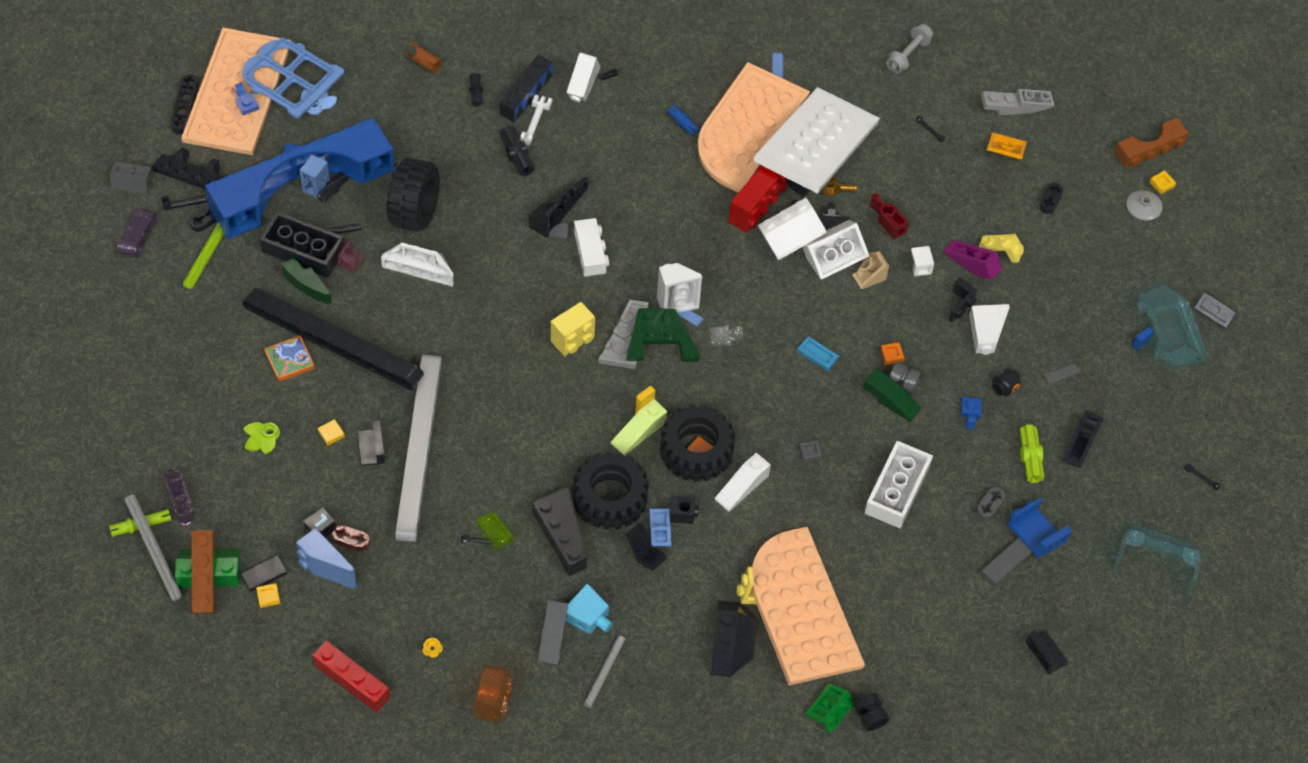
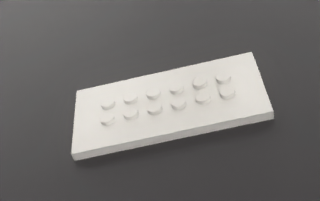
[754,87,880,193]

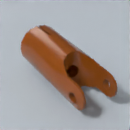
[403,42,442,73]

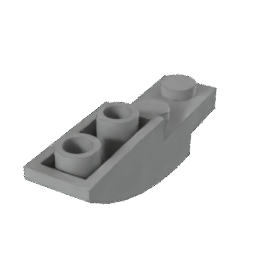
[981,89,1054,115]

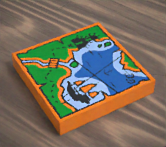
[264,336,315,382]

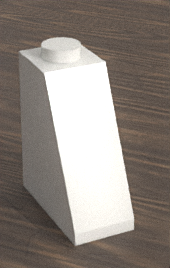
[567,53,600,103]
[969,304,1009,355]

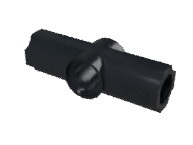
[500,125,534,177]

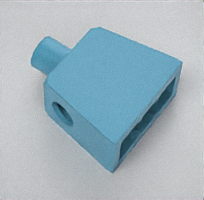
[566,584,613,634]

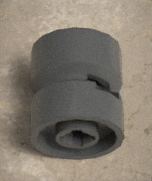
[889,361,922,394]

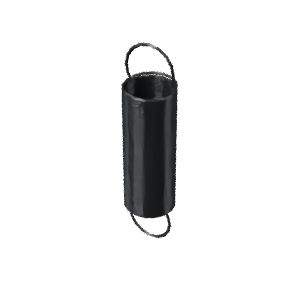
[596,68,622,82]

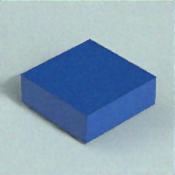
[1133,327,1154,350]

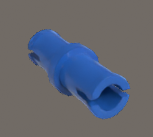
[668,105,700,137]

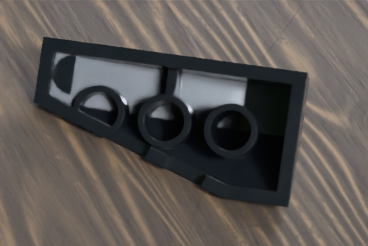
[528,177,589,238]

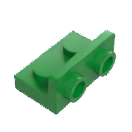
[806,683,853,733]

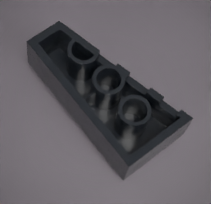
[532,487,587,576]

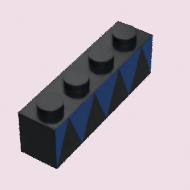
[499,55,553,123]

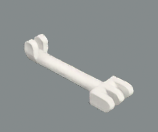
[521,94,553,146]

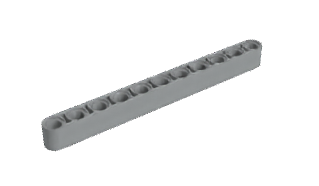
[395,354,442,542]

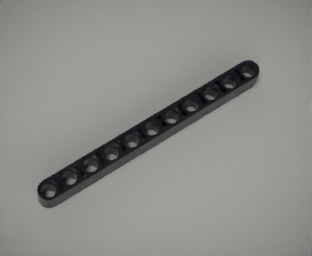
[242,288,424,390]

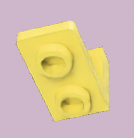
[979,234,1024,263]
[737,567,756,604]

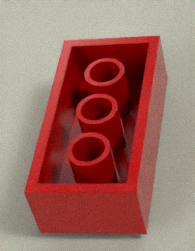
[729,165,788,233]

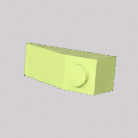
[611,399,667,456]

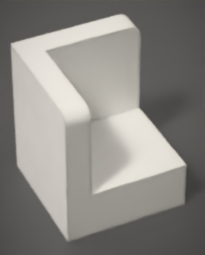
[911,246,934,276]

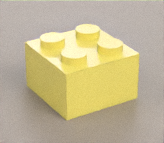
[551,302,595,356]

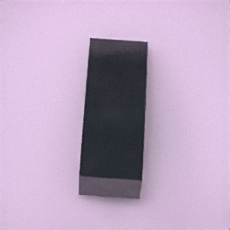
[1063,410,1103,468]

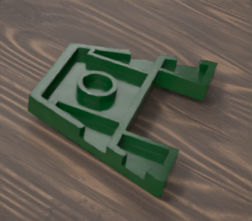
[626,308,700,362]

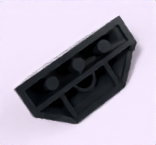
[710,600,758,677]

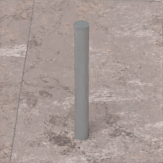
[584,635,626,708]

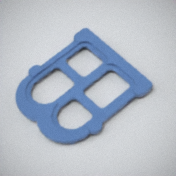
[242,38,344,119]

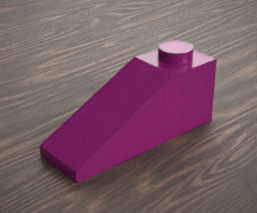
[943,240,1002,280]

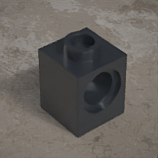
[670,496,698,524]

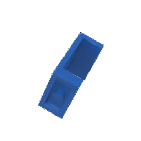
[1007,498,1072,558]

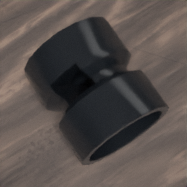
[853,693,890,732]

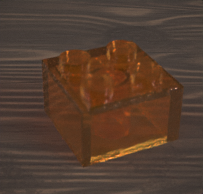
[475,664,513,723]

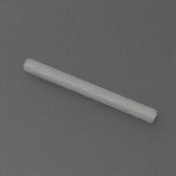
[125,494,182,601]

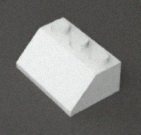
[758,198,827,260]
[802,220,869,280]
[657,263,702,313]

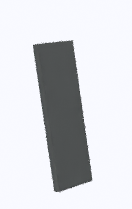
[1044,363,1080,385]

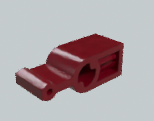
[870,193,909,240]

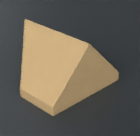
[853,251,889,289]

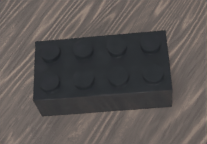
[259,211,345,278]

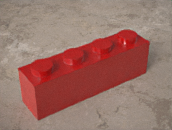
[312,641,390,713]

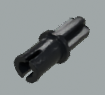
[469,73,483,107]
[317,172,348,203]

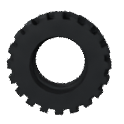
[386,158,440,232]
[660,405,735,482]
[573,452,649,530]

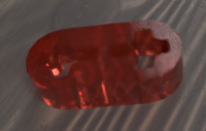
[332,525,370,551]

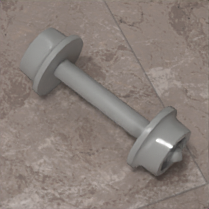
[886,24,933,74]

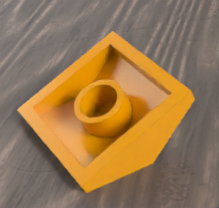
[987,132,1027,160]

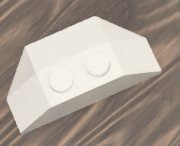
[381,243,454,287]

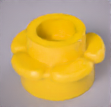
[422,638,443,658]

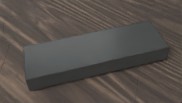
[980,538,1033,587]
[538,600,568,665]

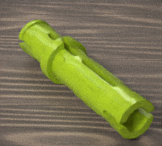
[109,509,171,537]

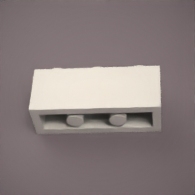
[574,218,609,276]

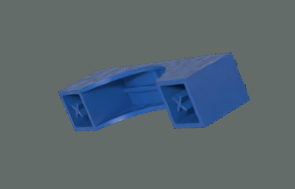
[205,118,394,240]

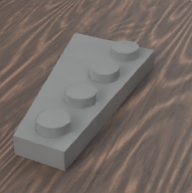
[598,300,649,369]

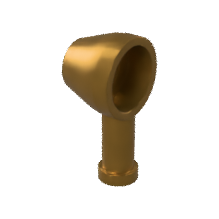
[822,176,856,196]

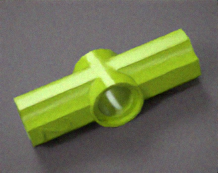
[1019,424,1044,483]

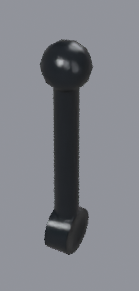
[916,116,945,142]
[1185,464,1220,490]
[461,535,503,547]

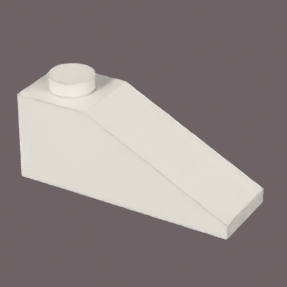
[715,453,771,512]

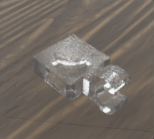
[709,326,743,347]

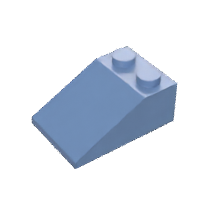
[296,528,357,589]

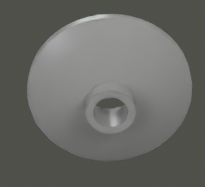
[1126,190,1163,221]

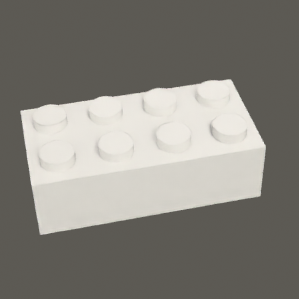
[864,441,933,529]

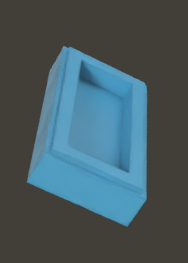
[797,336,839,371]

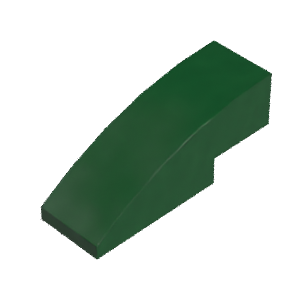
[281,257,332,305]
[863,368,921,422]

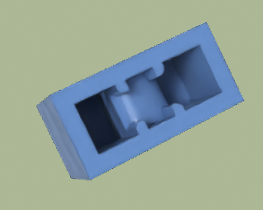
[300,155,330,199]

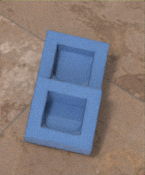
[649,509,671,547]

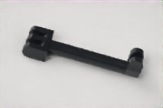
[162,195,208,211]

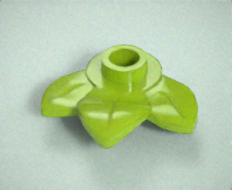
[243,422,280,454]

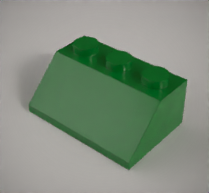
[175,549,241,588]

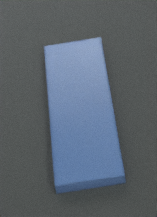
[772,53,783,79]
[678,310,703,326]

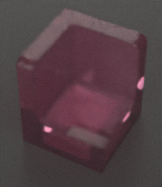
[337,241,366,273]

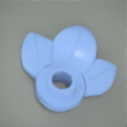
[301,90,337,115]

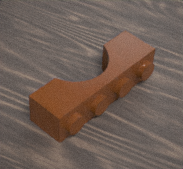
[1114,118,1189,168]
[192,530,216,614]

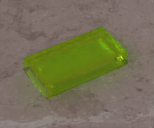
[477,511,514,550]

